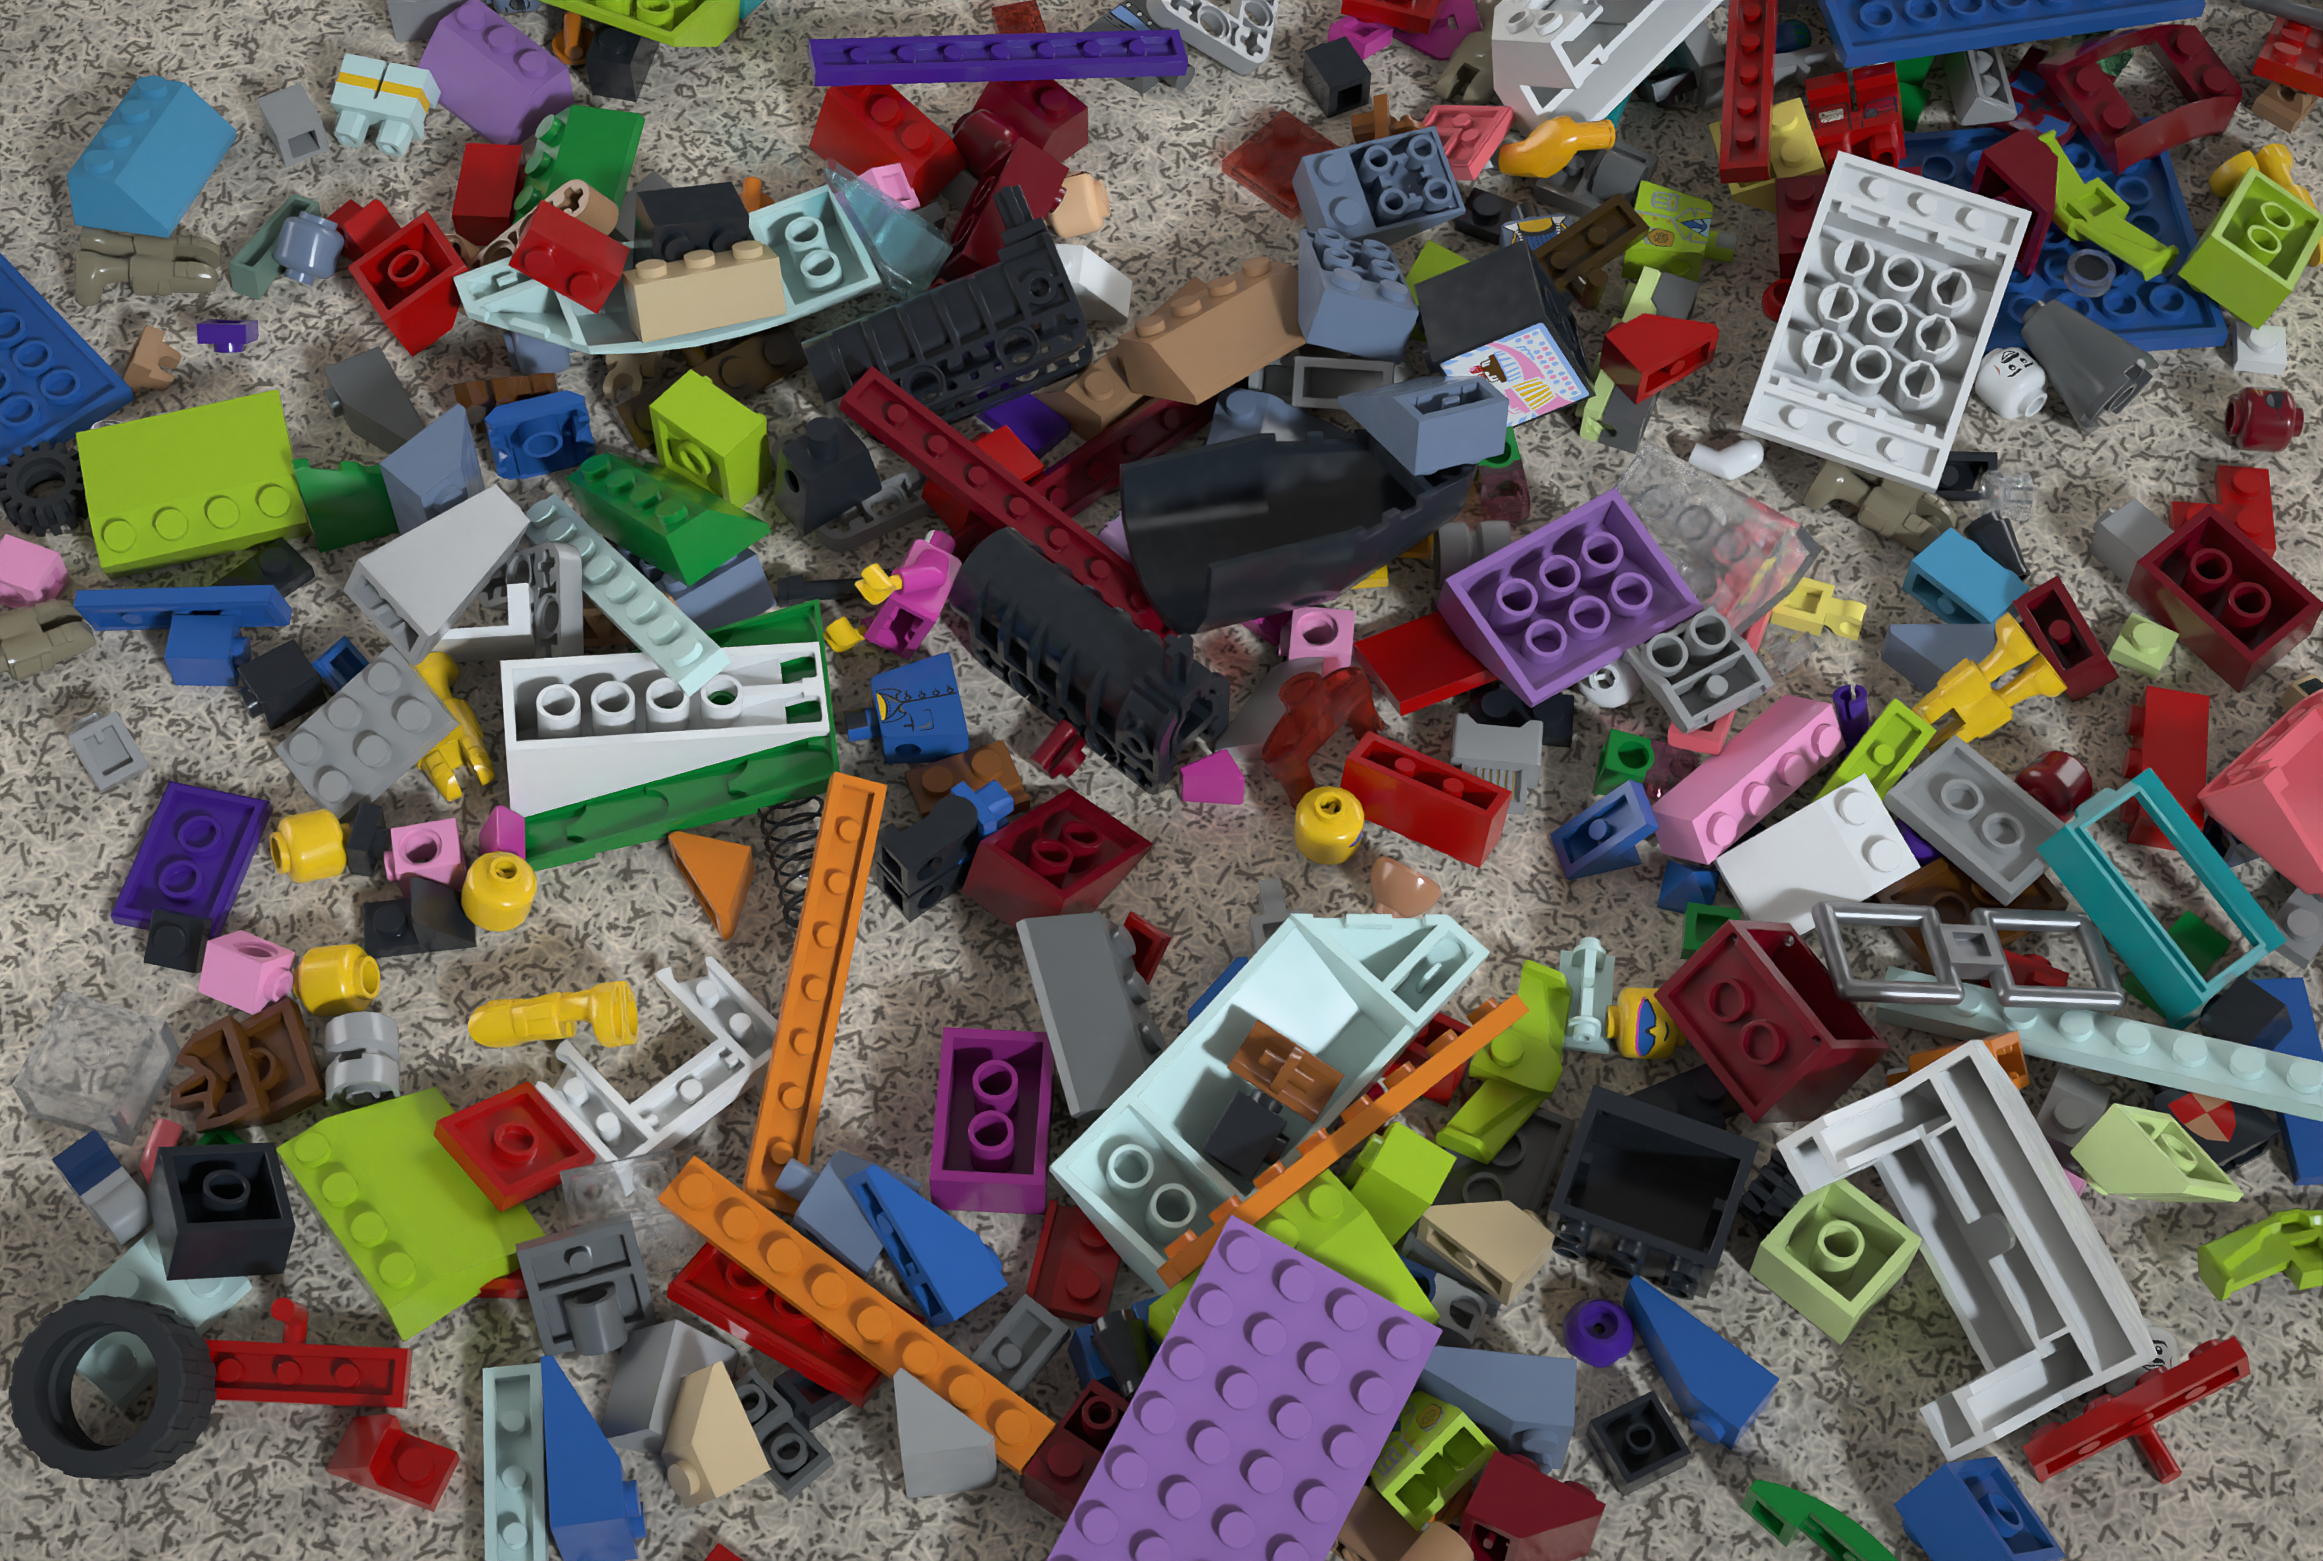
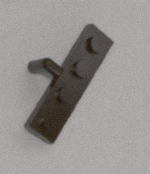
[1533,193,1650,310]
[612,323,808,453]

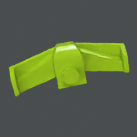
[2037,129,2179,281]
[1436,960,1573,1164]
[2197,1208,2323,1302]

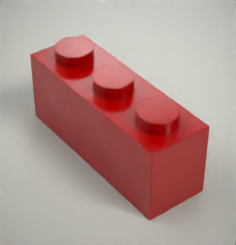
[2119,686,2210,851]
[1340,731,1512,869]

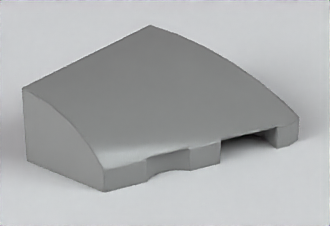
[1215,657,1324,760]

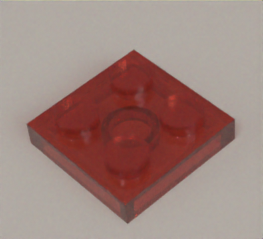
[1222,109,1340,220]

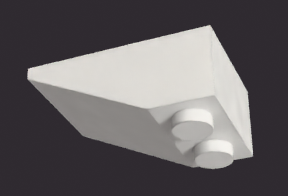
[1713,773,1921,942]

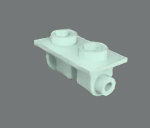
[1559,937,1615,1054]

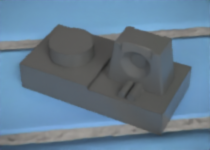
[969,1293,1071,1396]

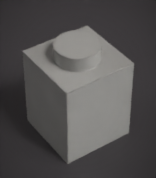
[257,83,330,167]
[2089,498,2174,585]

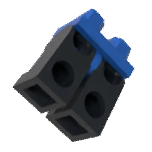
[875,779,1014,922]

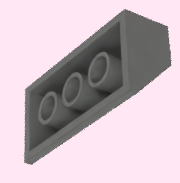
[1016,912,1165,1127]

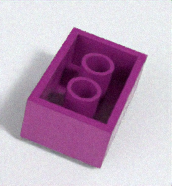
[929,1027,1056,1215]

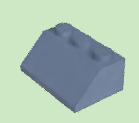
[379,403,486,536]

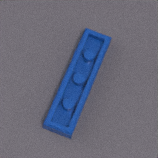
[73,585,292,631]
[2251,977,2323,1186]

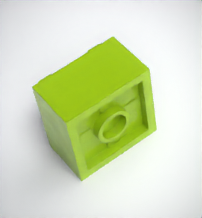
[649,369,773,509]

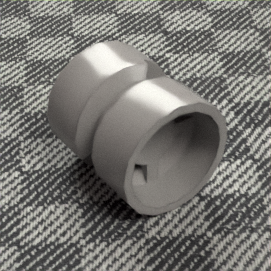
[1433,520,1512,588]
[325,1011,401,1113]

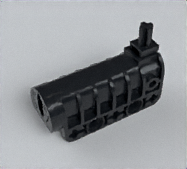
[801,184,1094,448]
[950,527,1230,795]

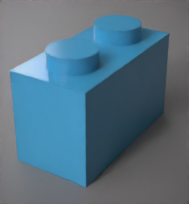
[1902,527,2030,636]

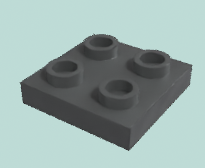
[1532,139,1659,217]
[515,1213,659,1356]

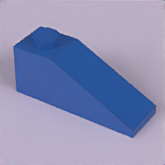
[844,1164,1008,1329]
[1622,1274,1780,1450]

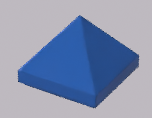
[311,635,370,693]
[1657,859,1720,914]

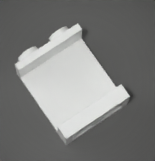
[430,583,535,662]

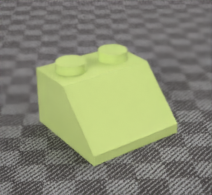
[2070,1103,2244,1202]

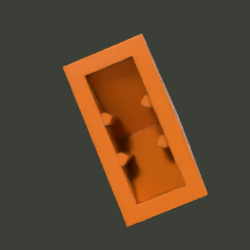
[668,831,755,941]

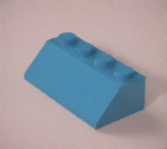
[67,76,237,238]

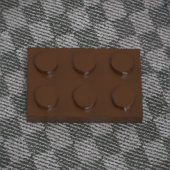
[1871,856,2069,976]

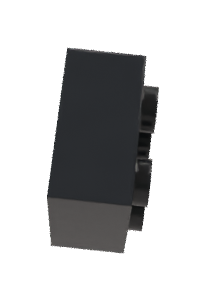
[1586,1390,1691,1497]

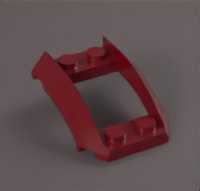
[2036,24,2242,176]

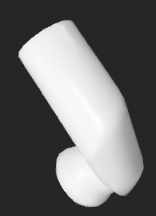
[1688,438,1764,480]

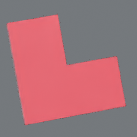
[1422,105,1517,181]

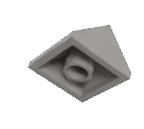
[601,1319,740,1454]
[893,1368,998,1498]

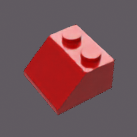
[347,211,469,357]

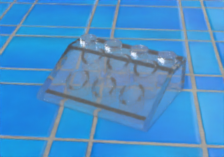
[1613,441,1822,635]

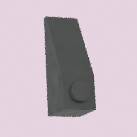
[323,346,425,454]

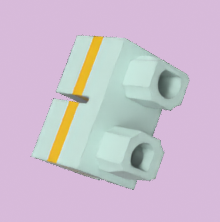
[330,53,441,157]

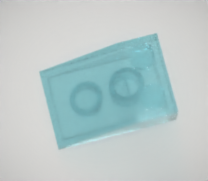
[822,156,953,298]

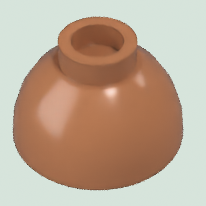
[1370,856,1442,918]

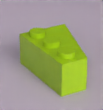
[1337,1121,1457,1247]

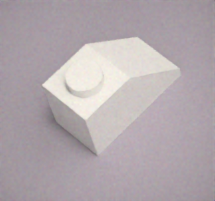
[1054,243,1132,323]

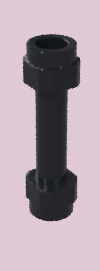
[777,568,892,608]

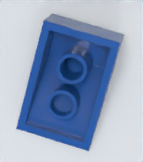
[540,1355,648,1561]

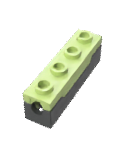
[1575,266,1700,454]

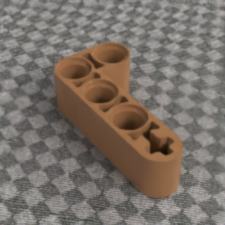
[445,179,619,327]
[1330,1484,1474,1561]

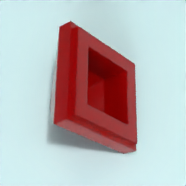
[1123,911,1172,985]

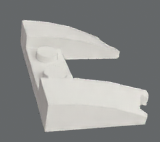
[535,956,778,1197]

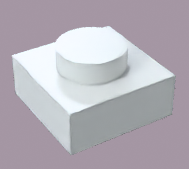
[2232,322,2287,375]

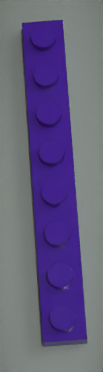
[807,29,1188,87]

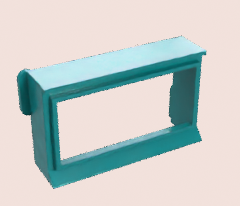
[2036,767,2287,1031]

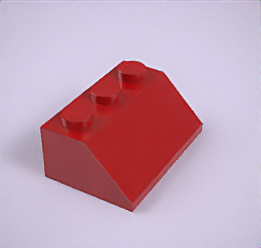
[809,84,967,224]

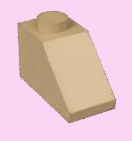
[1417,1200,1555,1307]
[661,1360,771,1510]

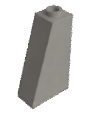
[343,484,530,667]

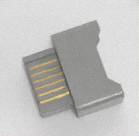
[1449,713,1543,815]

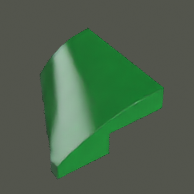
[291,458,399,553]

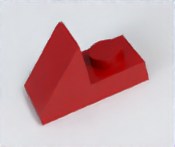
[326,198,401,262]
[325,1414,460,1512]

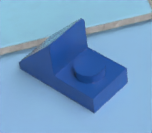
[1550,779,1659,880]

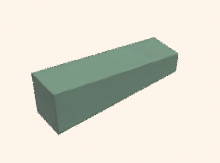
[229,193,321,300]

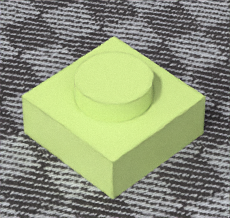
[2108,612,2179,680]

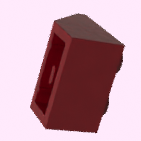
[1024,1378,1130,1523]
[1459,1450,1606,1561]

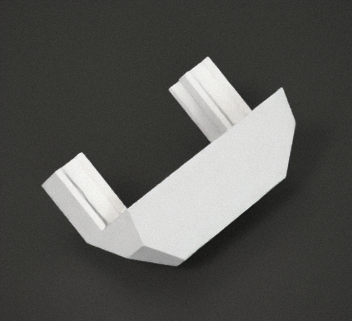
[1492,0,1723,138]
[1776,1040,2158,1463]

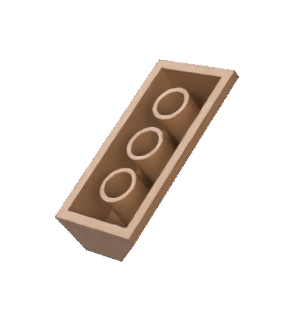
[1117,257,1306,405]

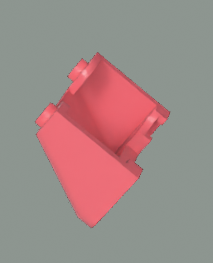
[2197,689,2323,898]

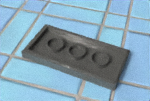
[1397,1081,1576,1318]

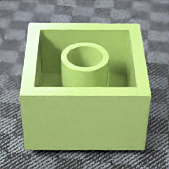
[1749,1178,1922,1345]

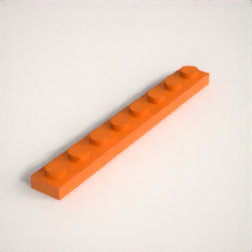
[742,771,888,1217]
[1156,993,1530,1289]
[657,1155,1057,1477]

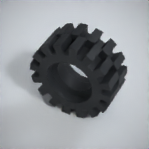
[0,442,89,537]
[1737,1150,1804,1235]

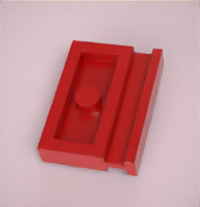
[1025,1200,1122,1324]

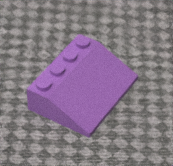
[1436,487,1704,708]

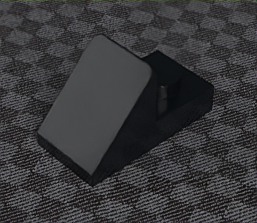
[363,877,477,959]

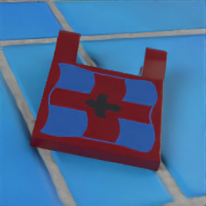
[1985,44,2117,148]

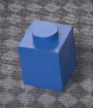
[164,615,251,686]

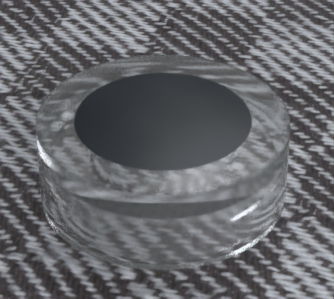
[2064,249,2116,297]

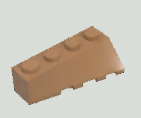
[1032,276,1207,441]

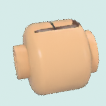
[1044,171,1110,239]

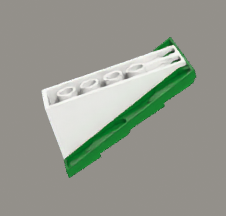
[500,598,840,872]

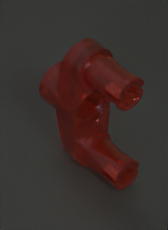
[1262,666,1385,810]

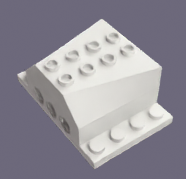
[1740,150,2032,494]

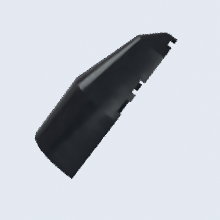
[1119,429,1478,636]

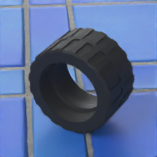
[9,1295,217,1480]

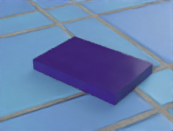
[110,781,273,940]

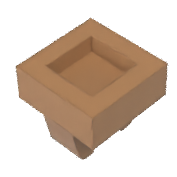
[2251,81,2319,134]
[121,324,181,393]

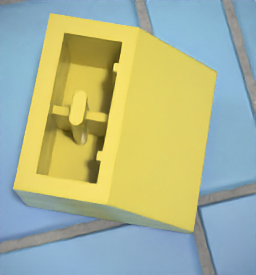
[1708,97,1826,214]

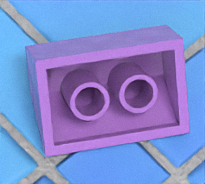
[417,0,575,145]

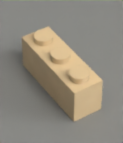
[622,240,786,343]

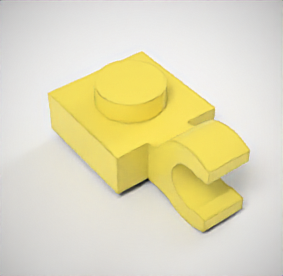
[1770,572,1867,641]

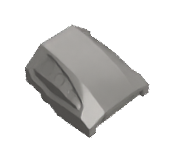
[1621,606,1775,735]

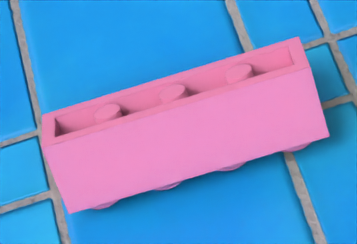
[1651,694,1846,865]

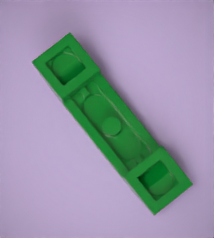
[1740,1479,1898,1561]

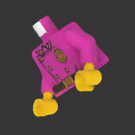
[823,530,962,661]

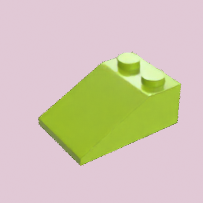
[2177,166,2323,330]

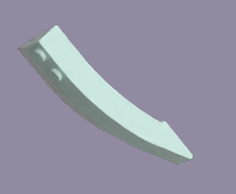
[453,182,883,354]
[1049,913,1490,1295]

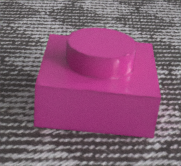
[1327,15,1393,60]

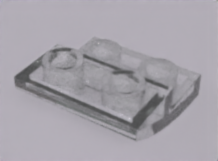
[560,1148,694,1278]

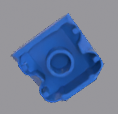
[484,390,596,480]

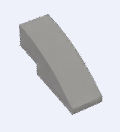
[1248,356,1395,410]

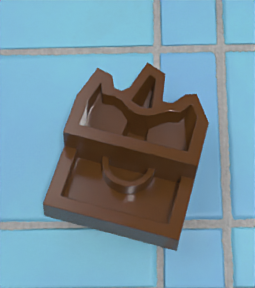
[453,373,559,434]
[170,997,326,1134]

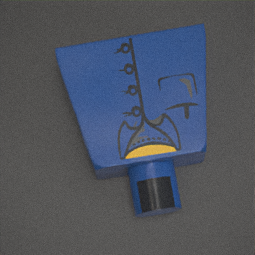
[843,652,969,764]

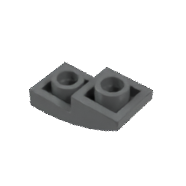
[733,1367,834,1502]

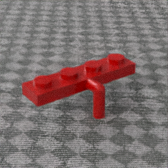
[205,1297,413,1409]
[2022,1336,2251,1484]

